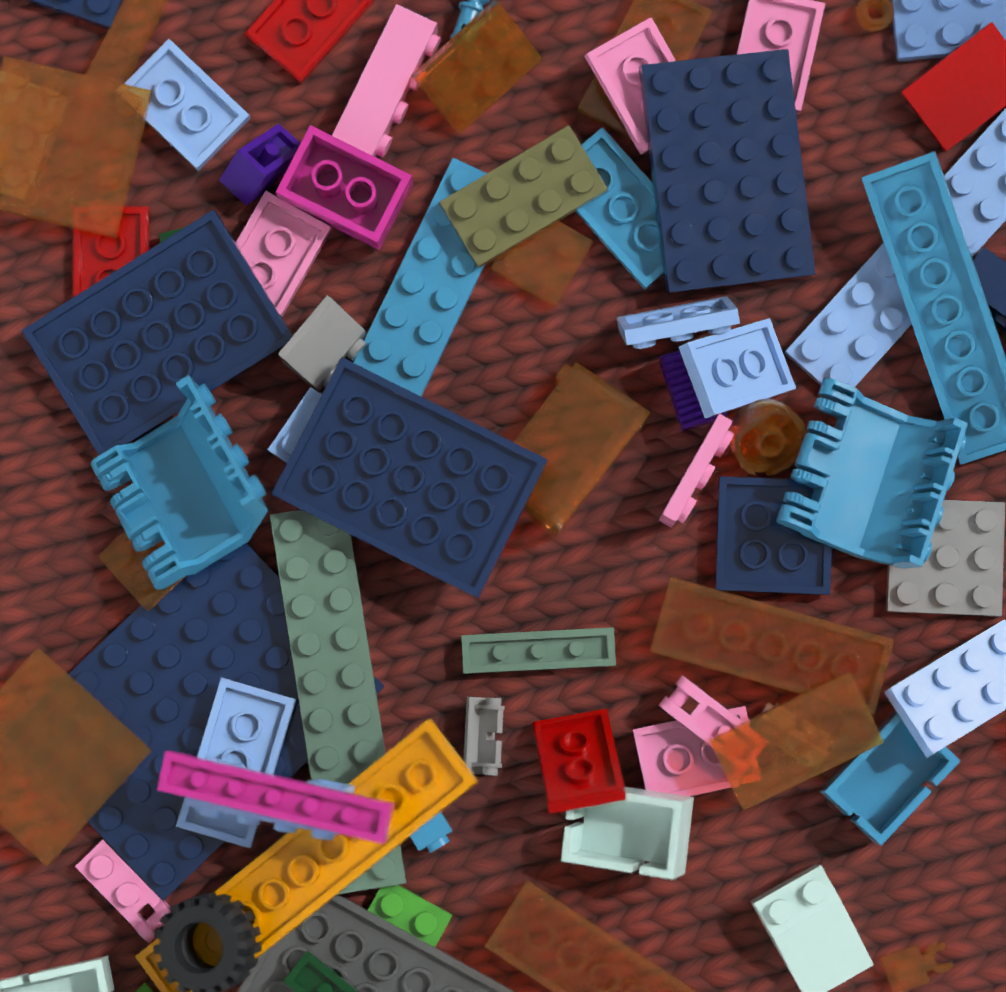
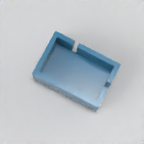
[820,710,960,846]

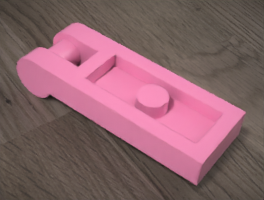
[659,675,768,772]
[75,839,172,943]

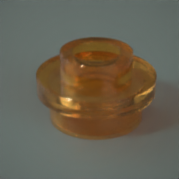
[856,0,894,32]

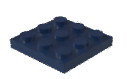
[715,476,832,595]

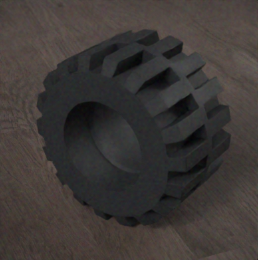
[153,893,262,992]

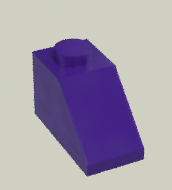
[219,124,301,206]

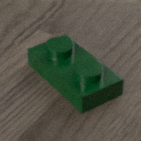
[283,950,359,992]

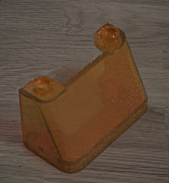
[514,362,651,538]

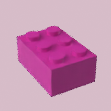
[276,125,413,251]

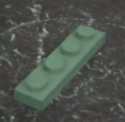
[461,627,616,674]

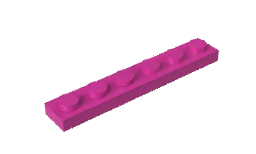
[157,750,394,843]

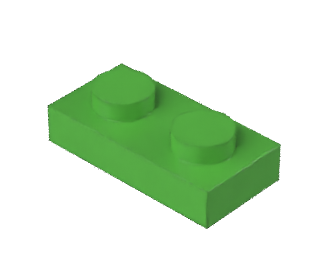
[368,884,453,947]

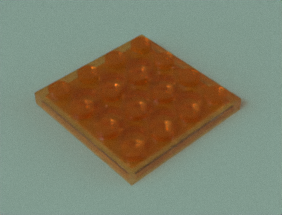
[0,56,152,238]
[0,648,153,866]

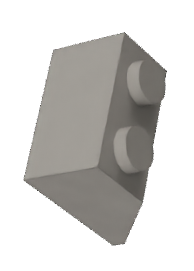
[278,295,367,392]

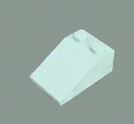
[750,863,874,992]

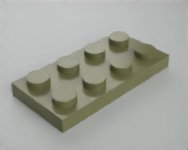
[439,126,608,269]

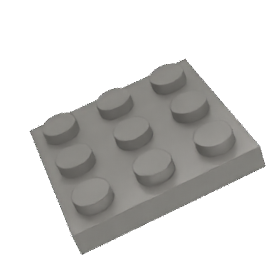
[886,500,1005,617]

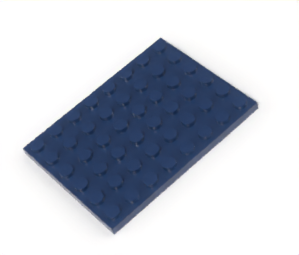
[6,543,385,901]

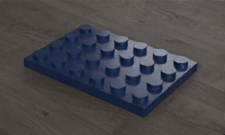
[638,49,816,293]
[21,209,293,455]
[272,357,548,599]

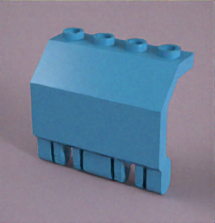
[91,375,268,590]
[776,378,968,569]

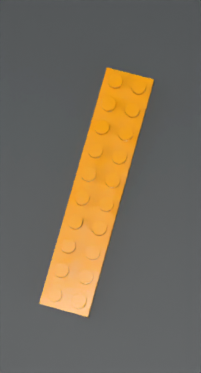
[135,719,479,992]

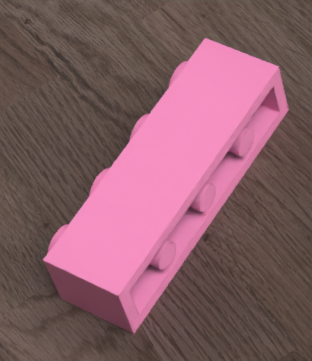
[332,4,441,158]

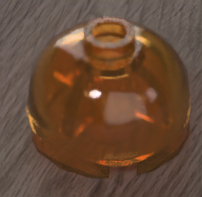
[729,398,807,476]

